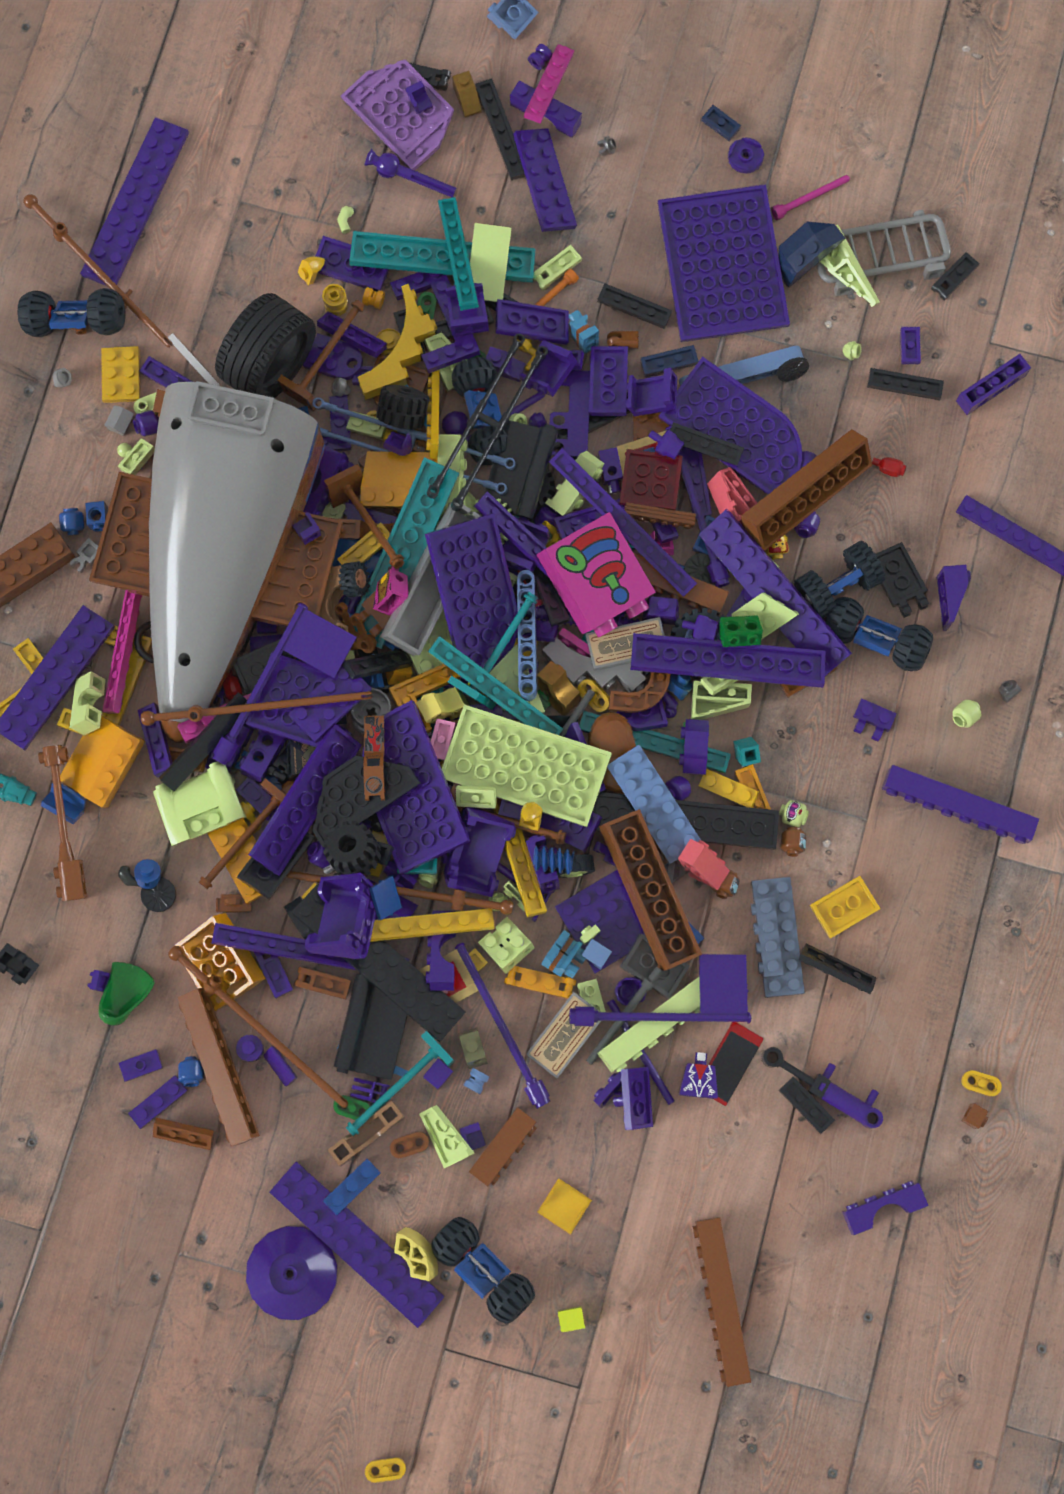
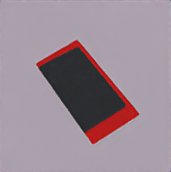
[708,1022,763,1106]

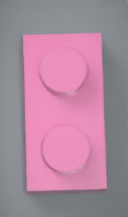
[431,718,456,761]

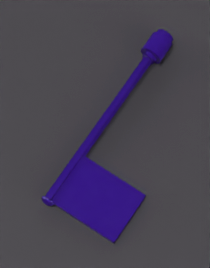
[212,603,357,765]
[569,954,752,1027]

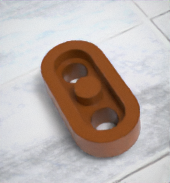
[390,1132,429,1158]

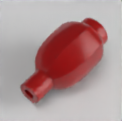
[872,457,907,477]
[223,670,242,701]

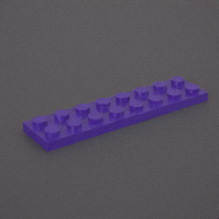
[0,605,115,751]
[248,724,361,876]

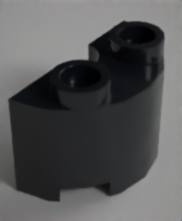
[0,943,39,985]

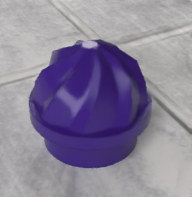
[529,412,547,428]

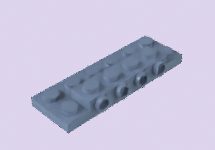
[751,877,805,998]

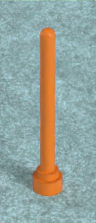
[535,268,579,306]

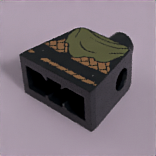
[286,740,316,780]

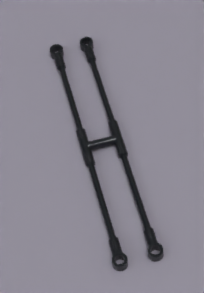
[427,334,548,511]

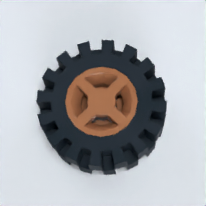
[338,561,371,598]

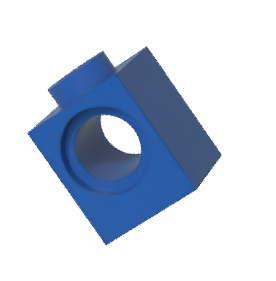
[85,501,108,532]

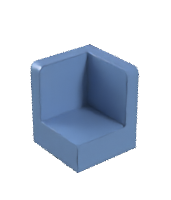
[582,939,612,970]

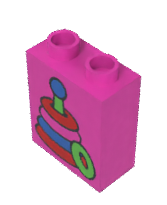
[536,512,656,638]

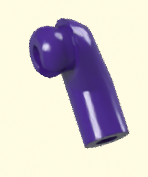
[662,691,678,718]

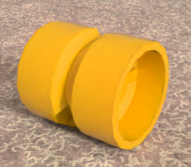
[322,284,348,316]

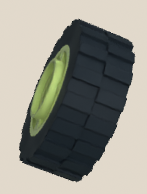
[555,854,595,878]

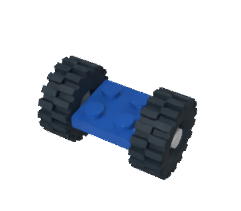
[794,540,886,619]

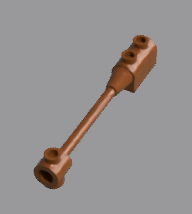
[38,745,88,902]

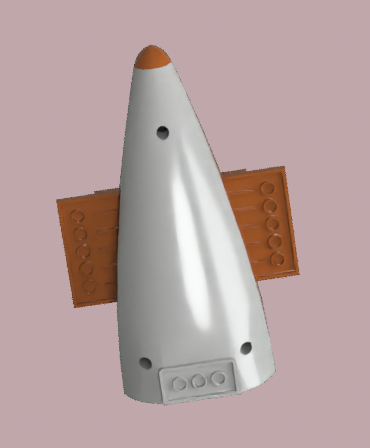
[89,381,343,743]

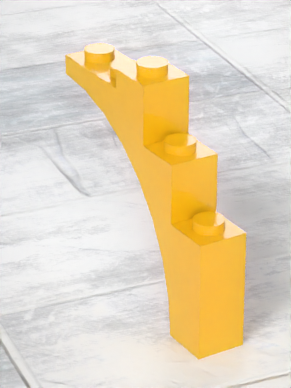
[358,284,437,400]

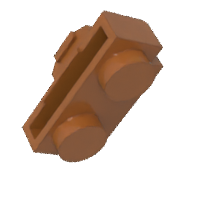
[216,894,252,913]

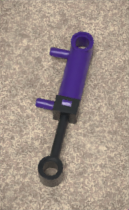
[761,1047,883,1128]

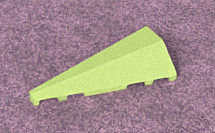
[820,225,880,307]

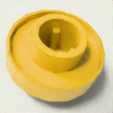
[376,328,401,356]

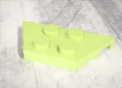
[731,592,799,640]
[490,645,545,714]

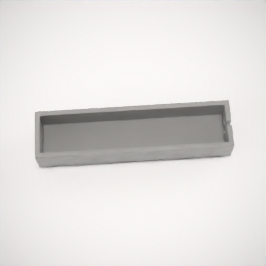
[380,502,481,656]

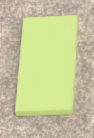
[470,223,511,302]

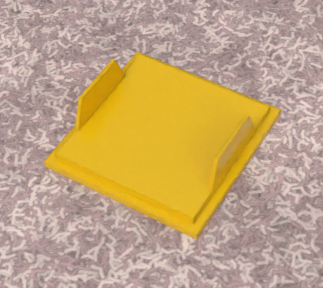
[537,1178,592,1235]

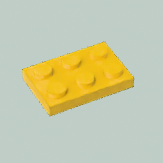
[101,346,140,403]
[809,876,881,939]

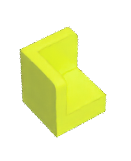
[558,1306,585,1332]

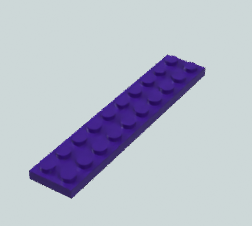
[80,117,189,286]
[699,509,852,676]
[630,633,826,688]
[269,1161,445,1328]

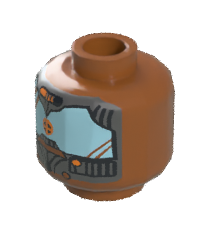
[781,827,806,857]
[712,869,740,899]

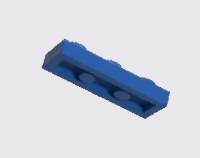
[323,1159,381,1216]

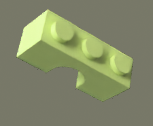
[69,671,106,736]

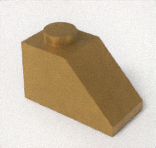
[452,71,482,118]

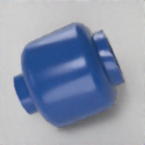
[59,508,84,535]
[178,1056,204,1087]

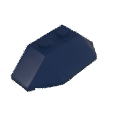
[778,221,846,288]

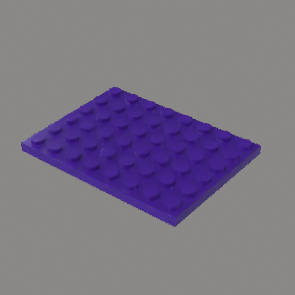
[657,184,790,342]

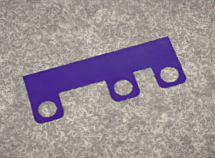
[549,370,590,456]

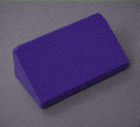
[264,1046,297,1087]

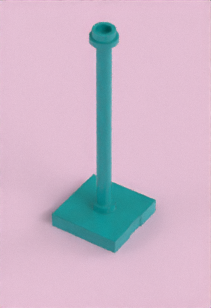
[448,592,538,710]
[345,1030,454,1136]

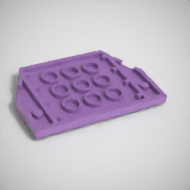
[341,60,454,170]

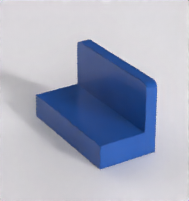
[41,782,87,825]

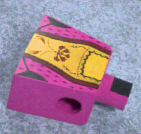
[373,566,408,616]

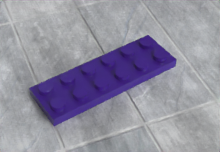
[513,128,577,232]

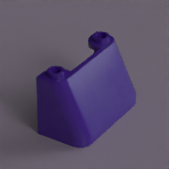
[444,807,516,897]
[305,873,376,959]

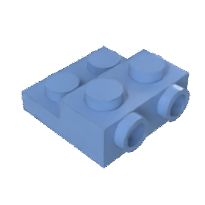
[487,0,539,40]

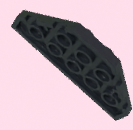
[313,756,421,848]

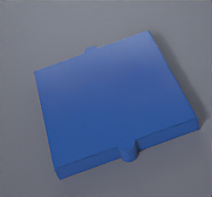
[369,876,402,920]

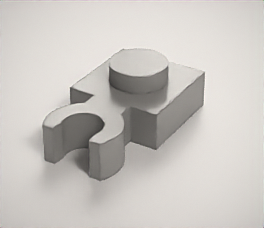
[70,538,98,573]

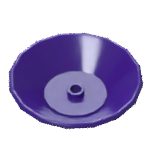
[246,1226,337,1320]

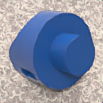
[667,674,693,701]
[134,859,161,889]

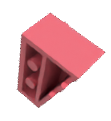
[707,467,757,527]
[678,839,730,890]

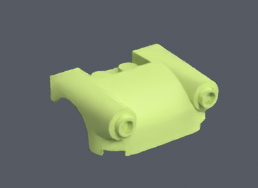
[153,761,246,846]

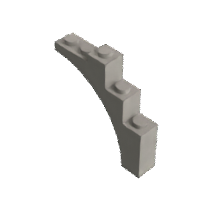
[542,637,651,692]

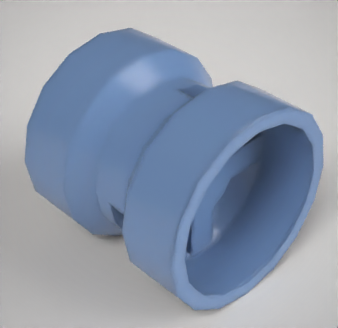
[464,1068,490,1094]

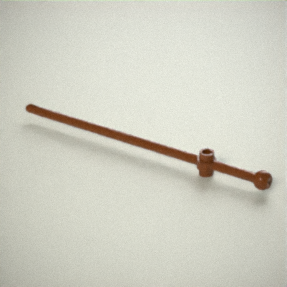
[23,194,173,348]
[141,691,373,726]
[286,871,513,915]
[168,946,348,1108]

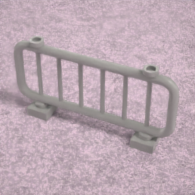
[816,210,951,297]

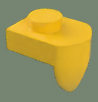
[298,256,325,286]
[519,802,543,831]

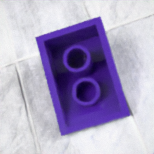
[936,565,971,631]

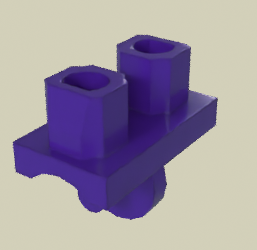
[383,860,419,889]

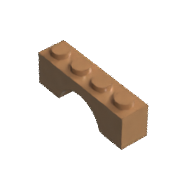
[319,566,348,632]
[328,1101,405,1166]

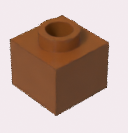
[961,1103,988,1129]

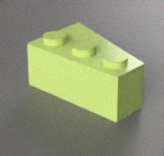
[545,451,604,516]
[691,681,752,720]

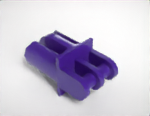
[349,1077,390,1105]

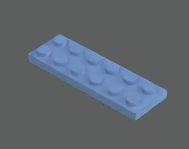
[607,745,701,864]

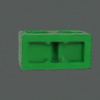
[718,615,763,647]

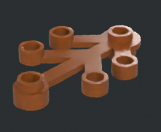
[335,602,377,653]

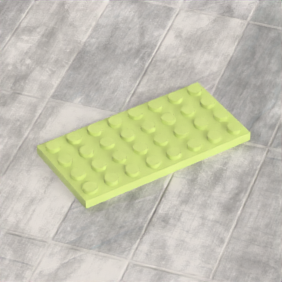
[442,704,612,827]

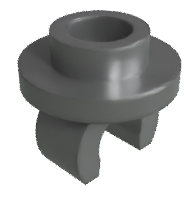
[597,136,616,156]

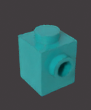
[733,737,761,767]

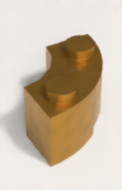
[537,661,580,716]

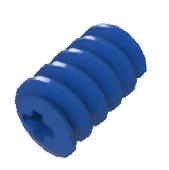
[533,845,574,875]

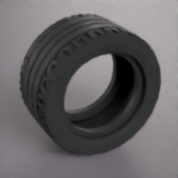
[215,293,316,399]

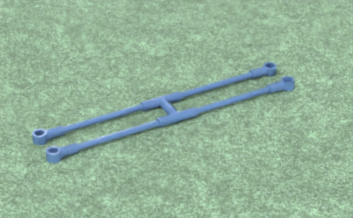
[313,397,516,495]

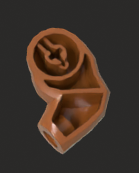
[588,712,636,794]

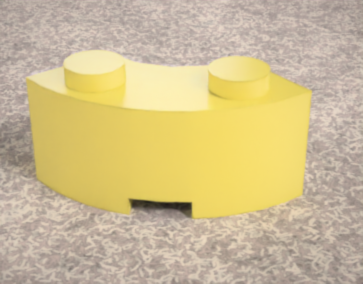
[416,687,470,723]
[394,1227,438,1281]

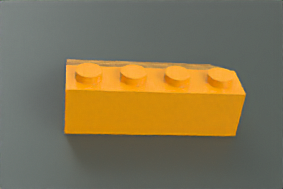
[360,451,438,509]
[60,715,145,808]
[175,913,266,1012]

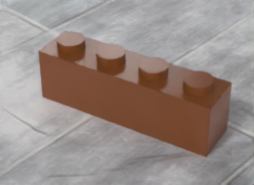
[469,1107,537,1187]

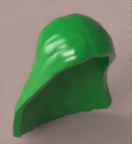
[98,962,155,1026]

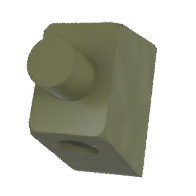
[458,1028,488,1069]

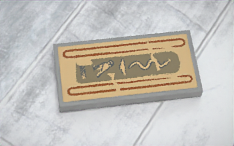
[585,617,665,671]
[526,992,601,1078]

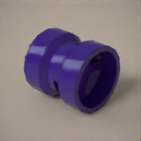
[528,44,553,70]

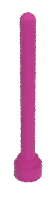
[771,175,850,221]

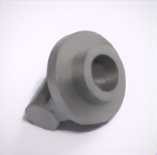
[999,680,1021,703]

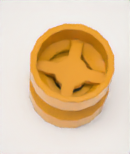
[362,287,385,310]

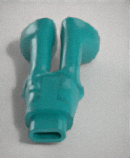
[0,773,37,806]

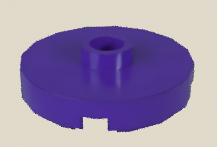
[728,137,764,174]

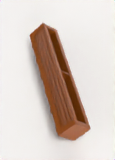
[624,502,696,529]

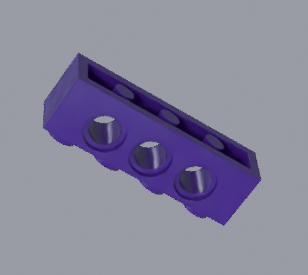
[956,354,1031,415]
[239,730,287,784]

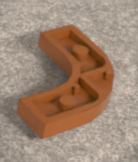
[608,672,670,713]

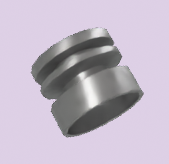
[351,688,391,735]

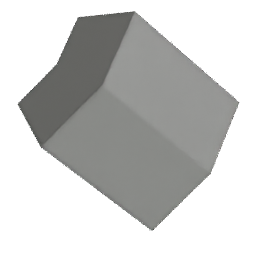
[104,405,134,436]

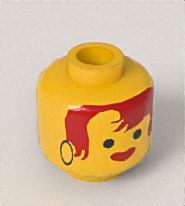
[764,535,789,560]

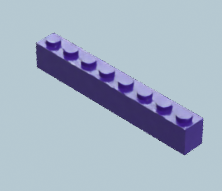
[882,765,1039,844]

